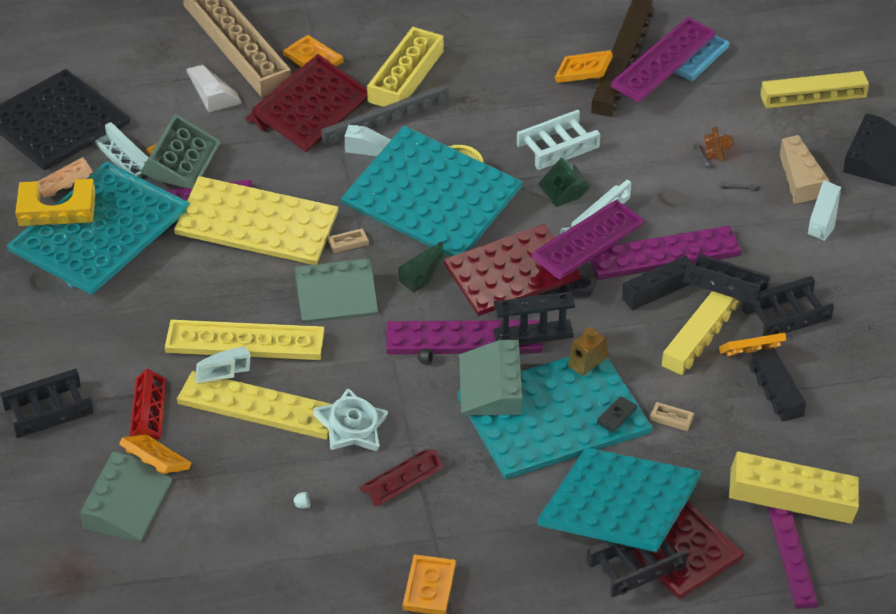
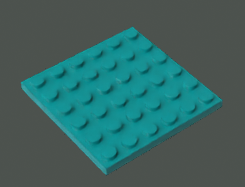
[537,448,701,552]

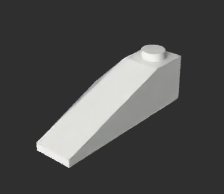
[187,65,242,112]

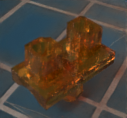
[704,127,734,161]

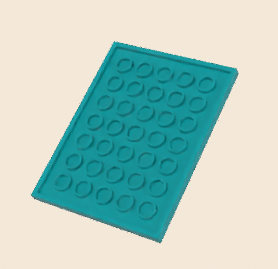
[341,126,523,257]
[7,161,190,295]
[457,356,653,480]

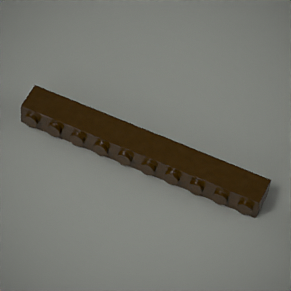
[591,0,655,117]

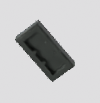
[597,396,637,433]

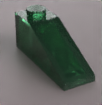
[398,242,444,293]

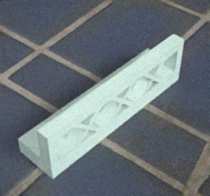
[95,123,148,178]
[571,180,631,228]

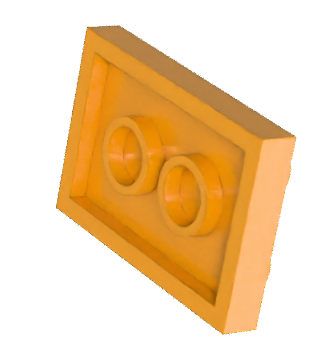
[283,35,344,67]
[555,50,613,83]
[719,333,787,357]
[119,435,192,474]
[403,555,456,614]

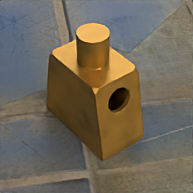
[568,327,608,376]

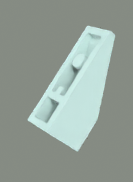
[345,125,391,156]
[808,180,841,241]

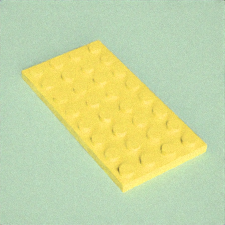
[174,176,338,265]

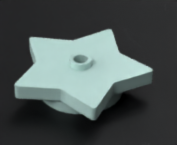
[313,389,388,451]

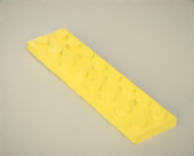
[165,320,325,360]
[177,371,331,440]

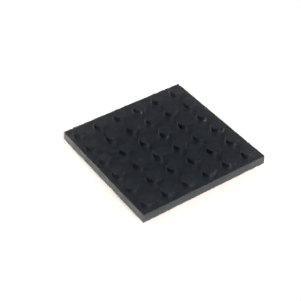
[0,69,130,171]

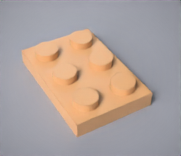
[38,157,92,198]

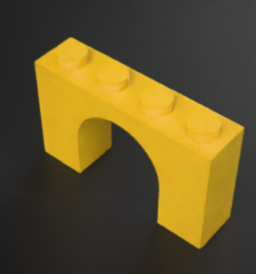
[15,179,96,226]

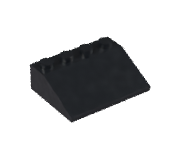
[843,113,896,187]

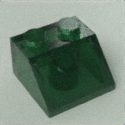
[538,157,591,207]

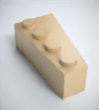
[780,135,829,204]

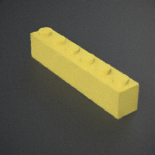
[761,71,869,108]
[662,291,740,375]

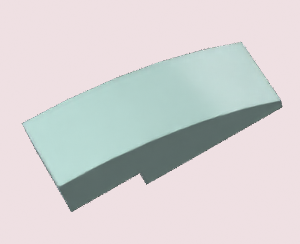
[196,346,250,383]

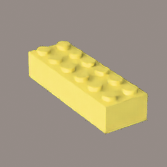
[367,27,443,107]
[729,451,859,524]

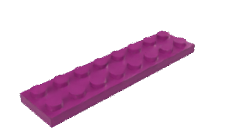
[611,17,716,103]
[531,199,645,280]
[590,225,742,280]
[386,320,542,354]

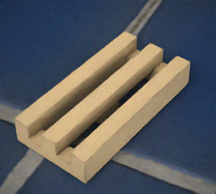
[328,228,369,254]
[650,402,694,432]

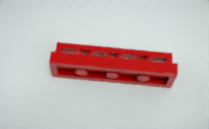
[130,368,167,440]

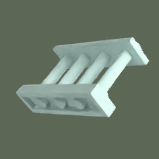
[517,110,600,170]

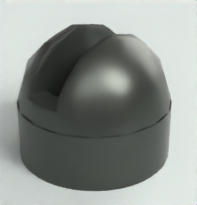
[417,349,433,365]

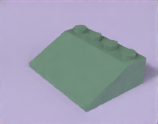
[141,114,221,189]
[294,259,378,323]
[459,340,522,415]
[80,452,172,542]

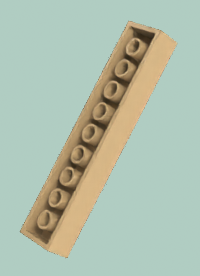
[183,0,291,97]

